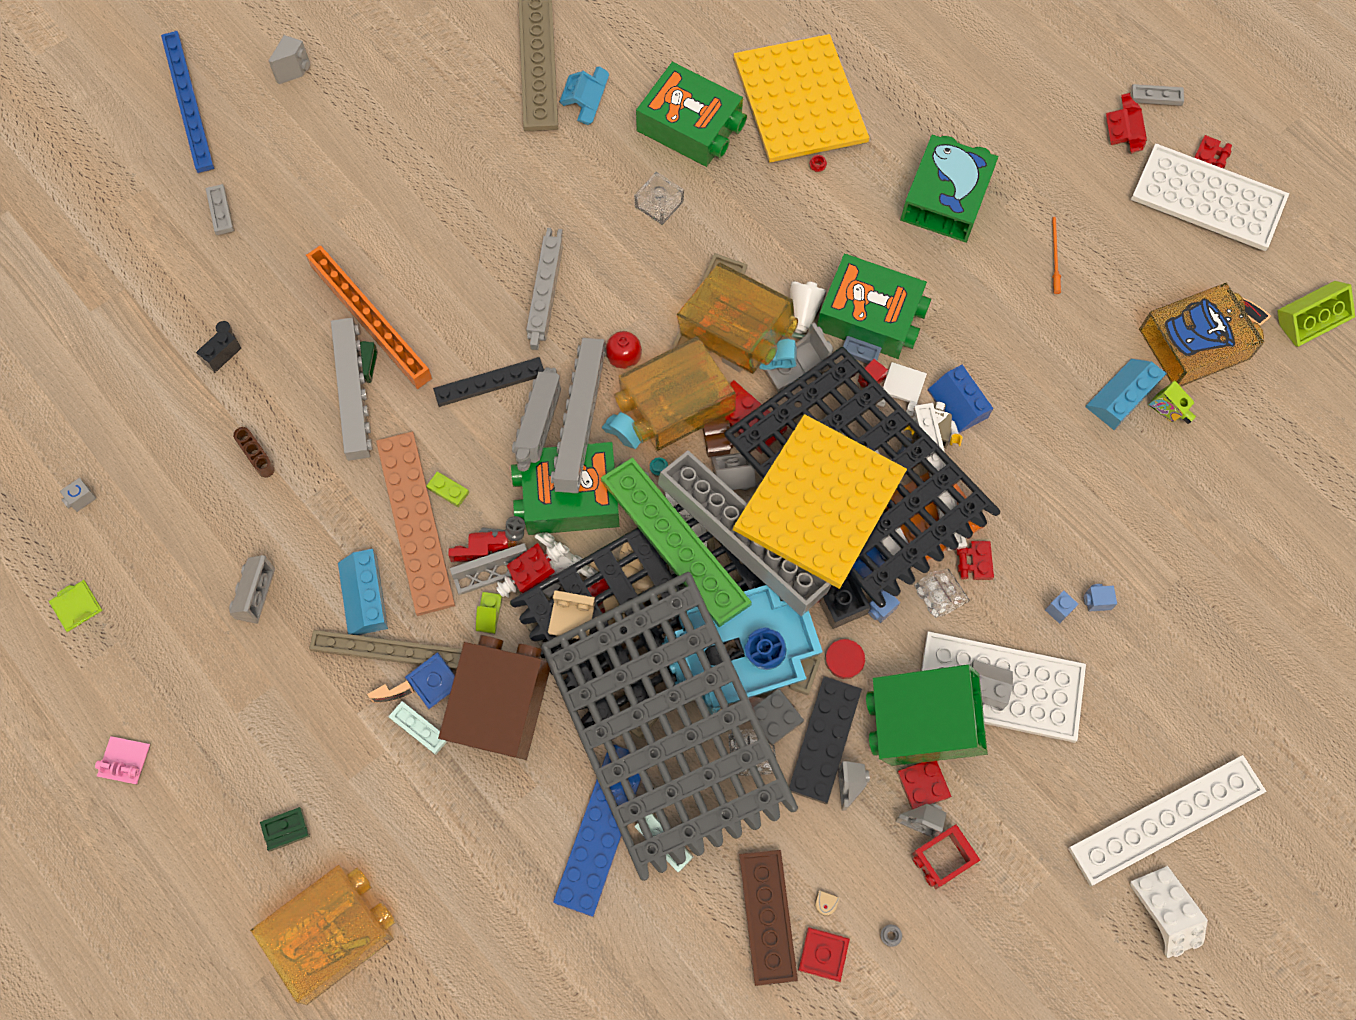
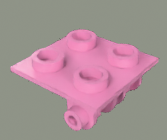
[95,736,150,785]

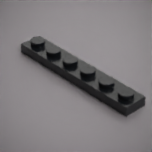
[433,357,544,407]

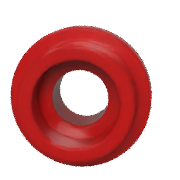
[809,155,827,172]

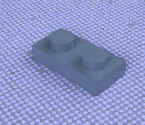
[843,336,882,364]

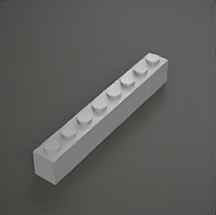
[331,317,373,461]

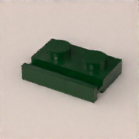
[260,807,310,852]

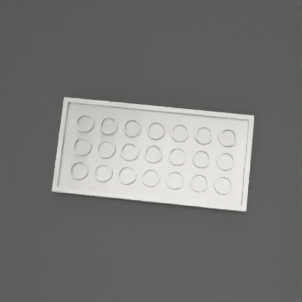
[1131,143,1289,251]
[921,632,1086,743]

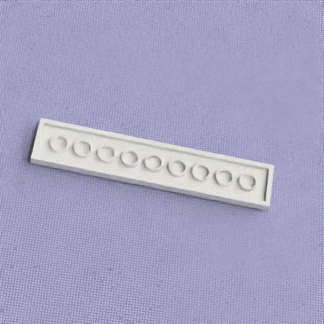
[1068,755,1267,886]

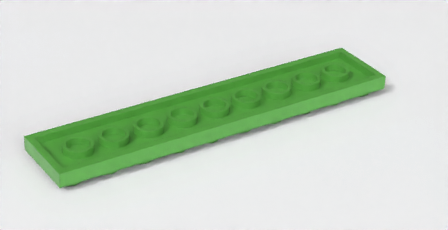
[601,457,752,627]

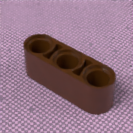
[233,427,275,478]

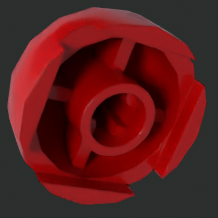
[605,331,642,369]

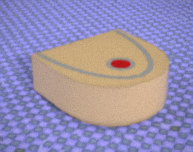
[815,890,839,916]

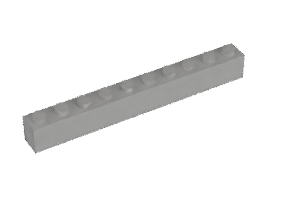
[551,338,605,493]

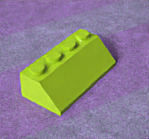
[1277,281,1356,347]

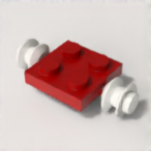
[496,541,567,598]

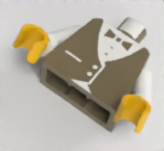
[904,402,963,448]

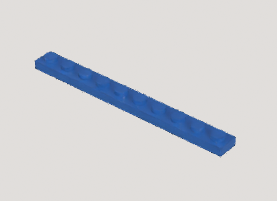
[161,31,215,173]

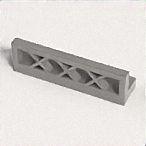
[450,543,527,595]

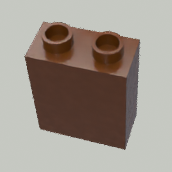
[438,635,550,760]

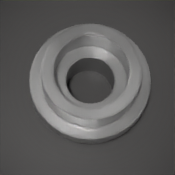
[880,924,902,947]

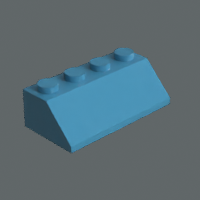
[1085,359,1166,430]
[338,549,388,635]

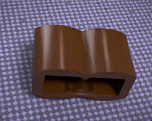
[702,415,733,458]

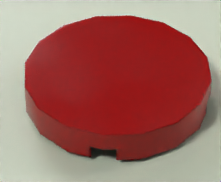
[825,639,865,679]

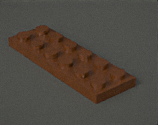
[739,850,798,986]

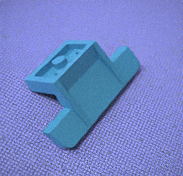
[559,66,609,125]

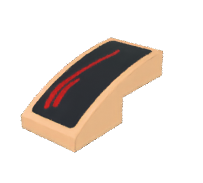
[1227,297,1271,330]
[367,681,414,703]

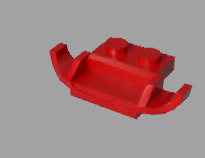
[1106,93,1147,154]

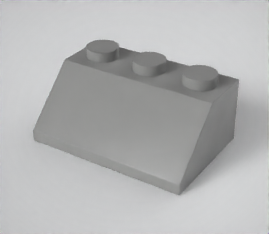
[229,555,275,624]

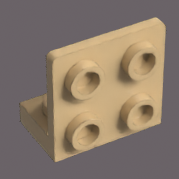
[548,590,595,640]

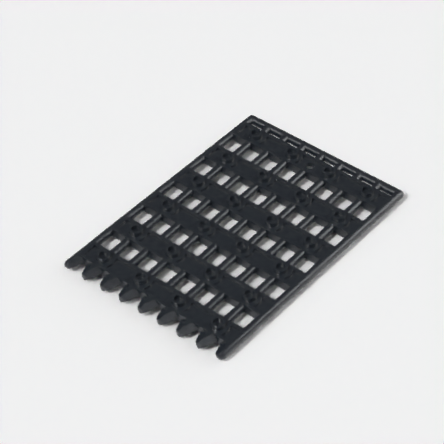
[724,347,1001,608]
[510,504,784,729]

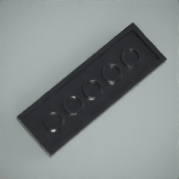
[789,676,862,804]

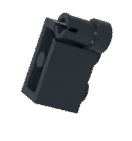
[196,321,242,373]

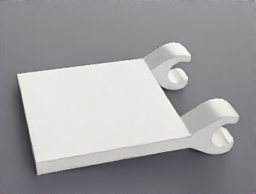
[877,362,927,416]

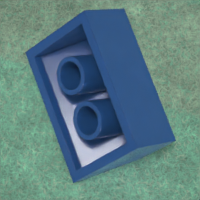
[928,364,993,433]

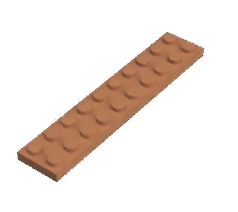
[376,431,455,616]

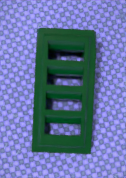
[360,341,378,383]

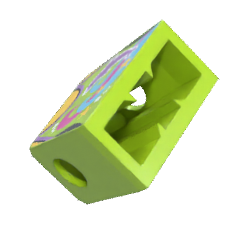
[1148,380,1196,424]

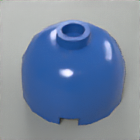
[745,628,787,670]

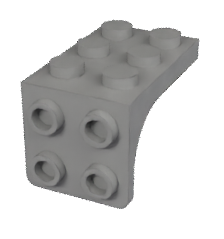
[764,323,833,392]

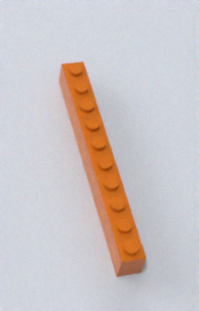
[306,245,432,389]

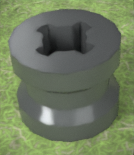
[505,516,525,541]

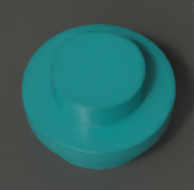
[650,457,668,476]

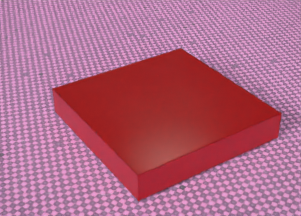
[798,927,850,982]

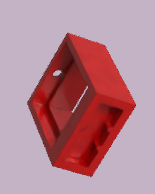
[912,824,981,890]

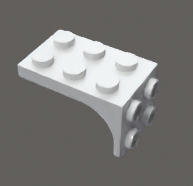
[1130,866,1208,958]

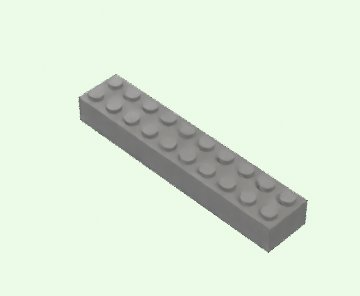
[658,450,831,617]

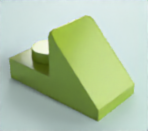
[476,592,503,634]

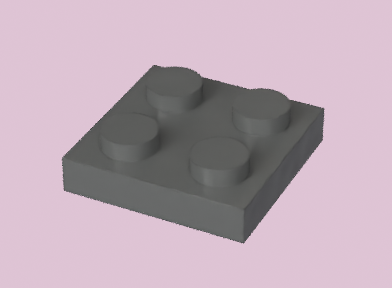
[753,689,804,746]

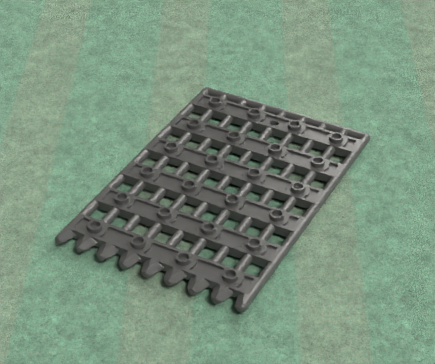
[541,572,798,881]

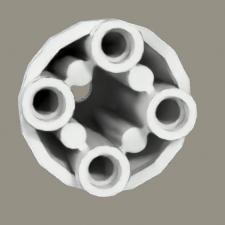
[790,282,826,334]

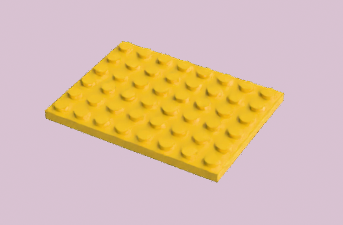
[733,34,869,163]
[733,414,907,589]

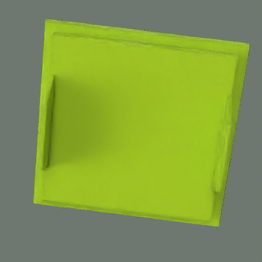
[48,580,103,632]

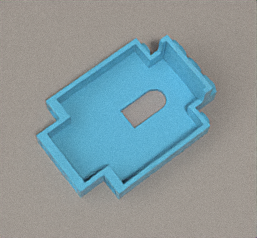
[662,585,823,710]

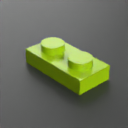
[426,471,469,508]

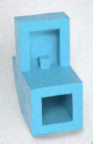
[602,412,647,449]

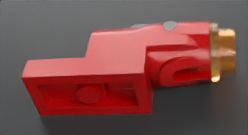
[448,527,517,562]

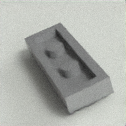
[1131,84,1184,106]
[206,184,234,235]

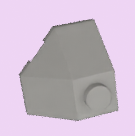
[838,761,870,811]
[896,803,947,839]

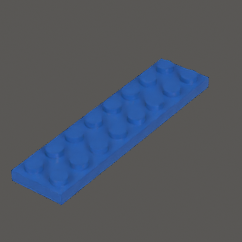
[553,745,641,917]

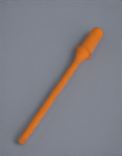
[1052,217,1061,294]

